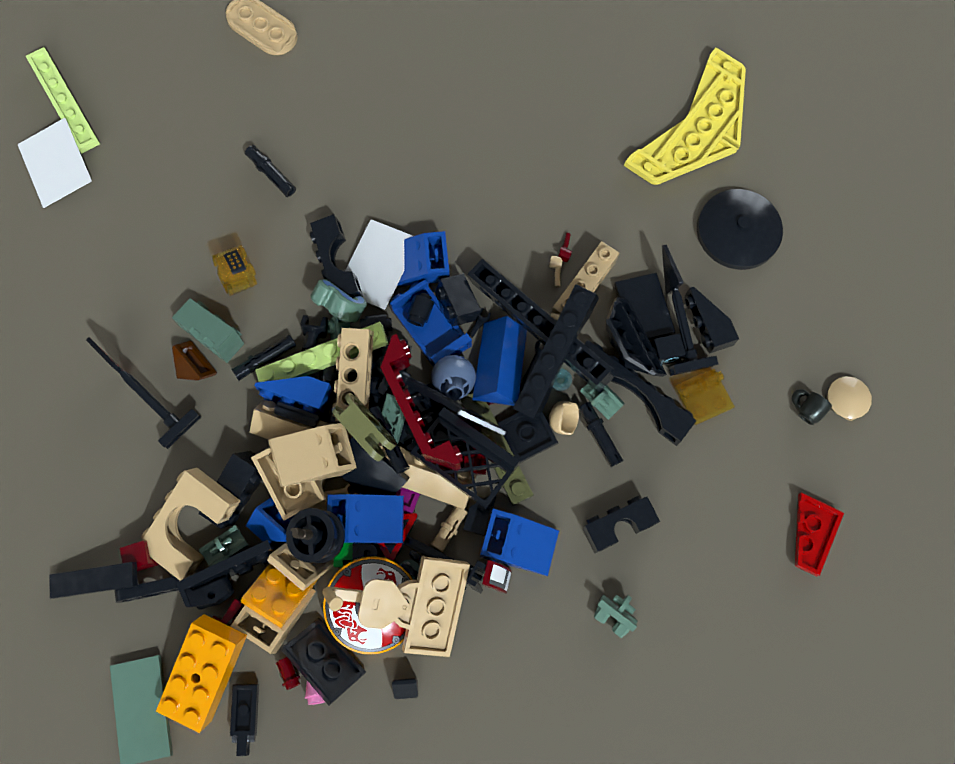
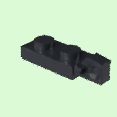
[230,684,259,756]

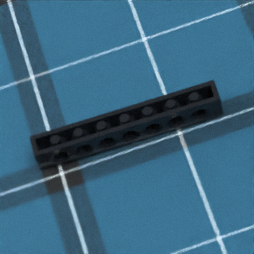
[467,259,615,393]

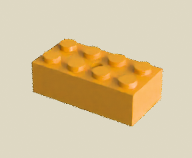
[156,614,247,733]

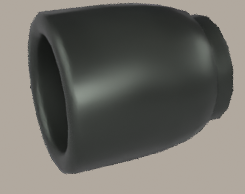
[792,389,832,425]

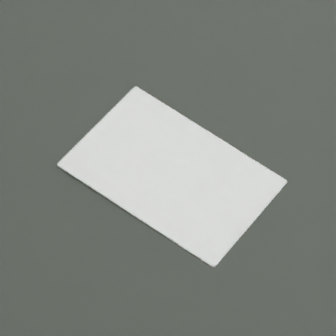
[18,118,92,208]
[345,220,413,310]

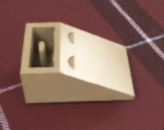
[268,423,357,487]
[230,589,316,654]

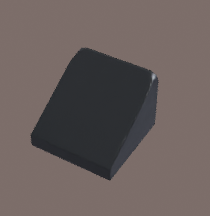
[392,678,418,699]

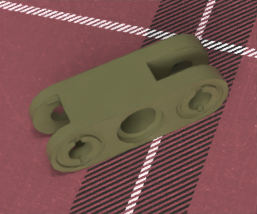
[332,393,397,461]

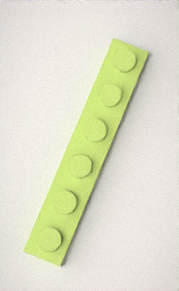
[26,47,100,154]
[256,322,389,382]

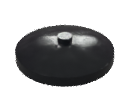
[697,189,783,270]

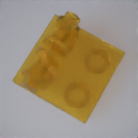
[675,369,735,425]

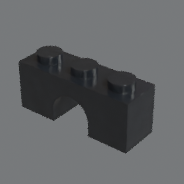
[583,496,660,554]

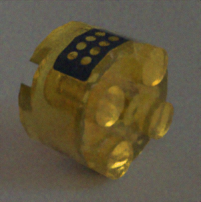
[212,245,257,296]

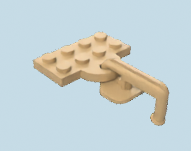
[323,556,470,657]

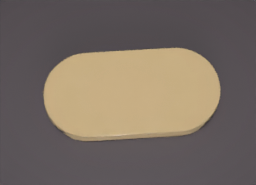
[226,0,297,55]

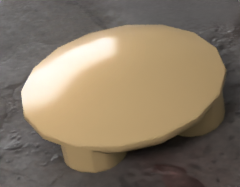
[826,376,872,421]

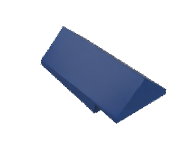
[472,316,527,406]

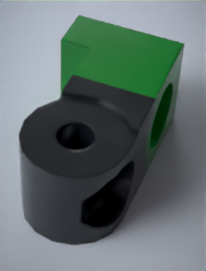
[333,543,378,568]

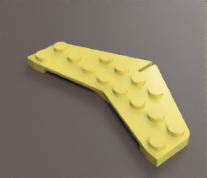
[624,48,746,185]

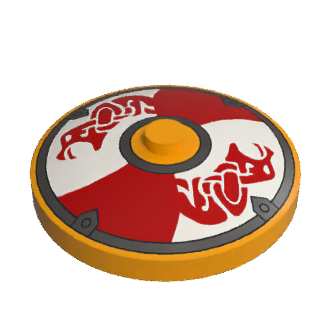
[323,556,413,654]

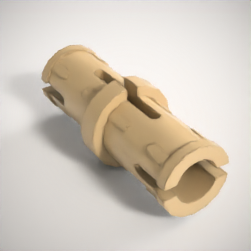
[430,506,468,552]

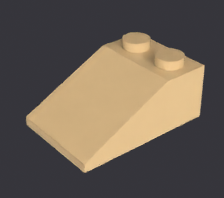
[251,448,326,521]

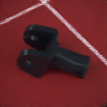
[300,315,328,352]

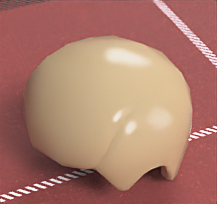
[549,401,579,435]

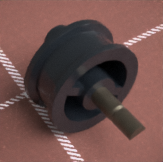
[286,508,345,563]

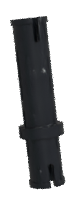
[245,145,296,197]
[231,334,296,381]
[578,402,624,467]
[369,406,410,474]

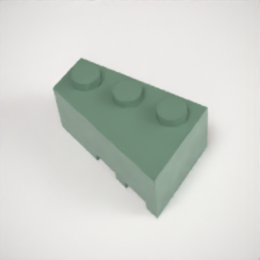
[172,298,244,363]

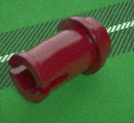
[276,657,301,690]

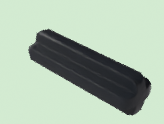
[274,401,320,428]

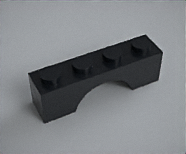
[310,214,363,298]

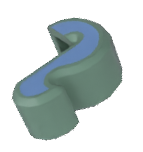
[310,279,367,323]

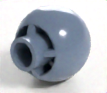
[431,355,476,401]

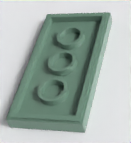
[110,655,173,764]

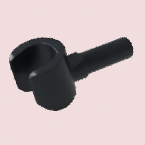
[469,308,491,338]

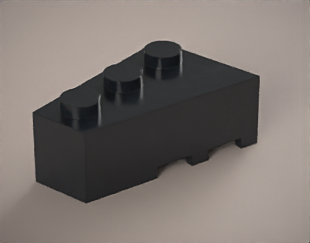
[198,451,262,529]

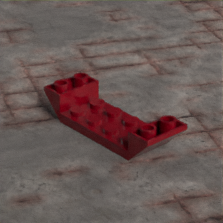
[381,334,463,471]

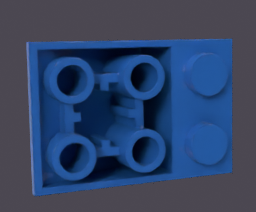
[397,231,450,286]
[254,376,335,420]
[327,494,404,544]
[480,509,559,576]

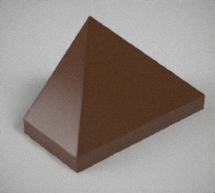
[172,340,217,381]

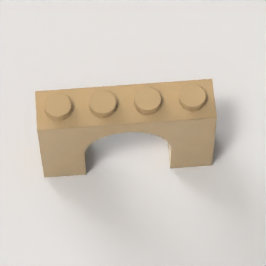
[141,468,240,580]

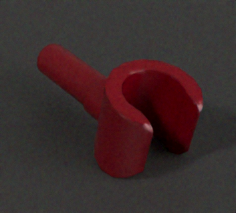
[558,233,573,262]

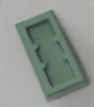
[382,393,405,444]

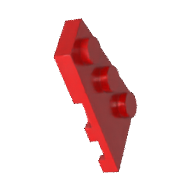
[795,492,844,577]

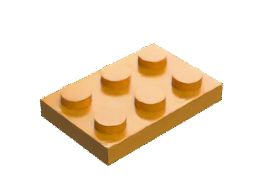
[241,564,319,628]

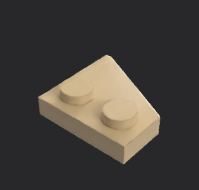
[267,543,334,591]

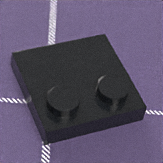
[498,412,559,464]

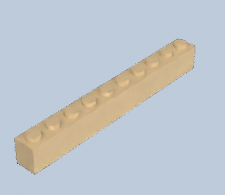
[249,400,477,509]

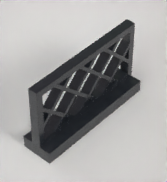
[410,407,520,509]

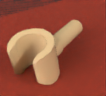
[549,256,562,287]
[326,484,358,495]

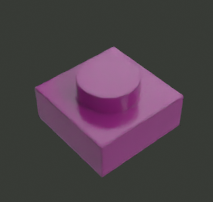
[395,487,421,513]

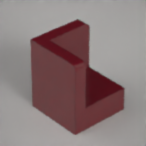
[120,541,160,572]

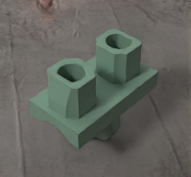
[580,384,625,420]
[199,525,249,567]
[594,594,638,638]

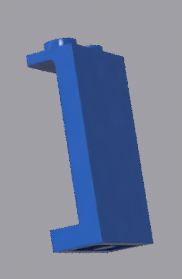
[390,279,472,367]

